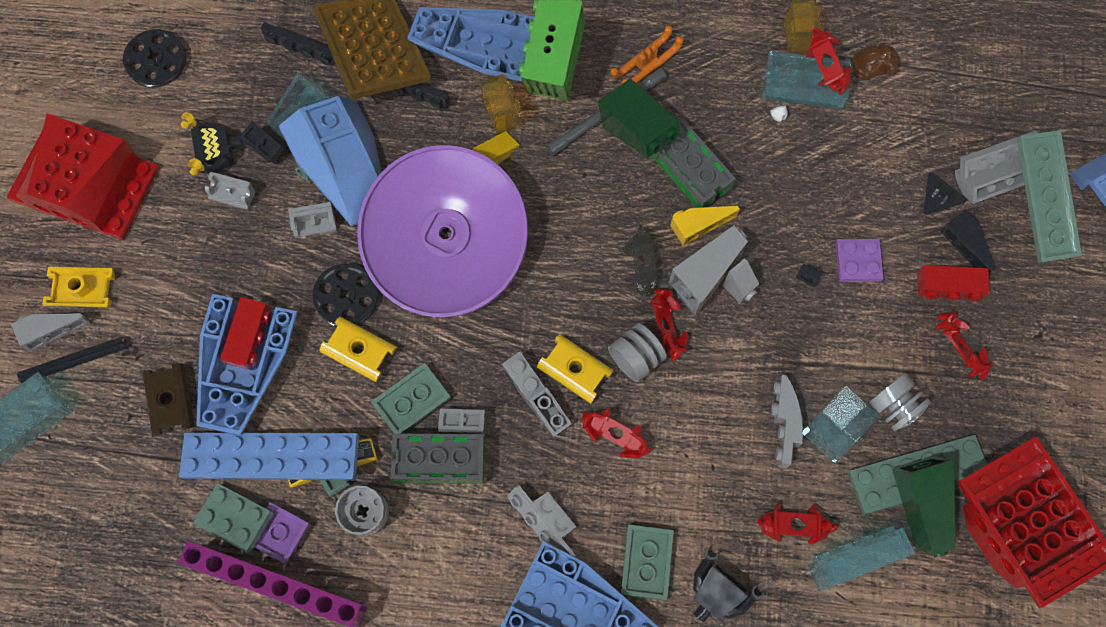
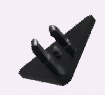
[923,172,967,215]

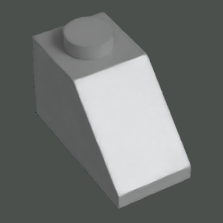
[723,258,759,304]

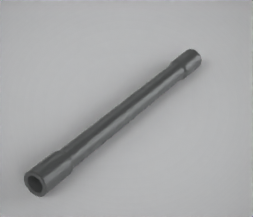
[546,68,667,156]

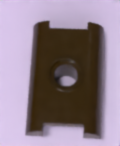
[142,363,195,437]

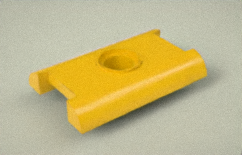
[42,267,115,307]
[319,316,397,383]
[537,334,614,404]

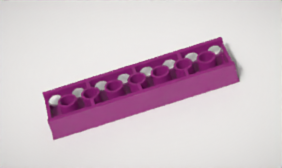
[177,541,368,627]

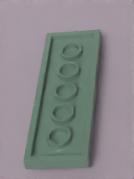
[1017,130,1082,263]
[848,435,987,515]

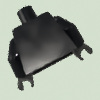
[693,547,764,622]

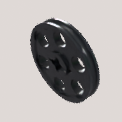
[123,29,186,88]
[312,264,379,326]

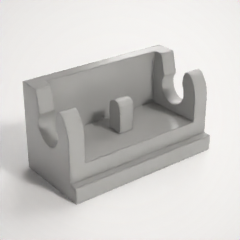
[205,172,255,210]
[288,202,337,238]
[438,409,485,437]

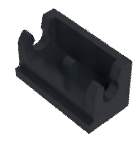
[239,121,289,164]

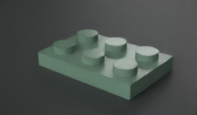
[371,363,451,434]
[193,483,274,554]
[620,525,674,601]

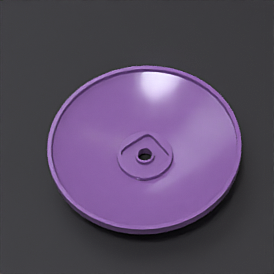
[357,145,528,318]

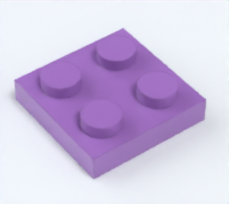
[835,239,883,282]
[254,502,311,565]

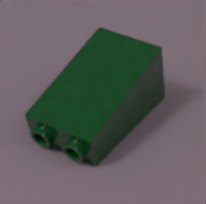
[598,78,680,158]
[892,456,955,557]

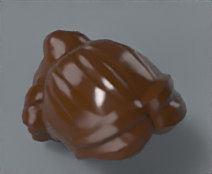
[850,43,900,80]

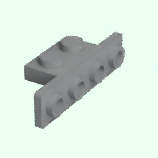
[507,485,576,557]

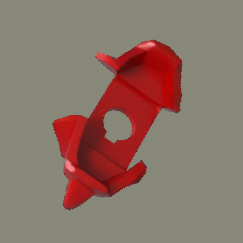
[806,27,851,95]
[650,288,689,362]
[935,312,993,380]
[582,408,653,459]
[757,502,838,545]

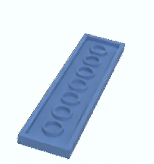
[179,433,359,480]

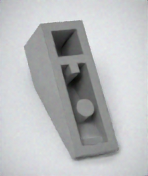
[11,313,90,352]

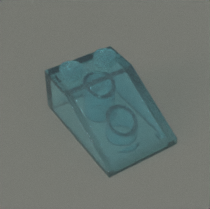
[265,73,335,140]
[803,386,879,463]

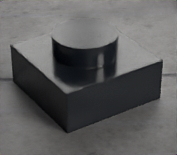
[795,264,822,287]

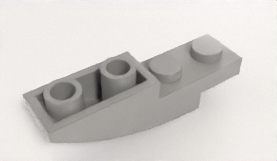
[501,352,572,437]
[771,375,803,468]

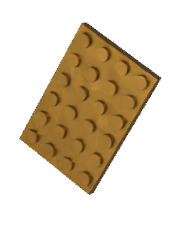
[313,0,431,100]

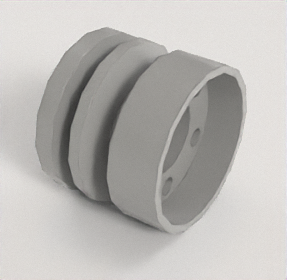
[608,323,667,382]
[869,373,931,432]
[335,486,389,536]

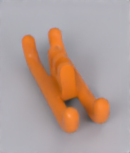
[610,26,684,84]

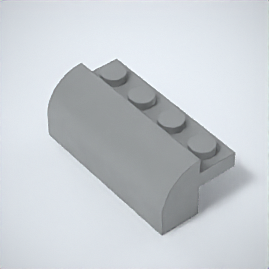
[955,130,1038,204]

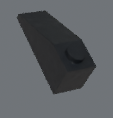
[940,210,995,275]

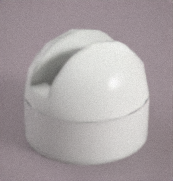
[770,105,788,122]

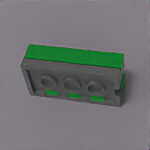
[651,118,736,208]
[390,434,485,484]

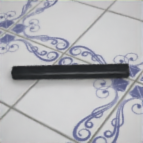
[17,337,127,384]

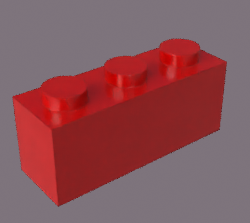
[917,265,990,302]
[220,297,272,371]

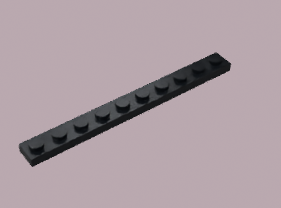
[260,22,450,110]

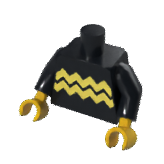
[181,112,244,175]

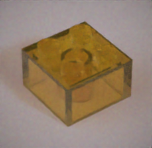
[784,0,823,56]
[480,74,522,136]

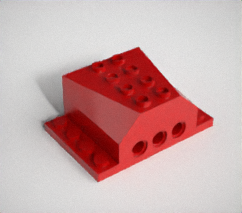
[6,113,160,240]
[957,436,1106,608]

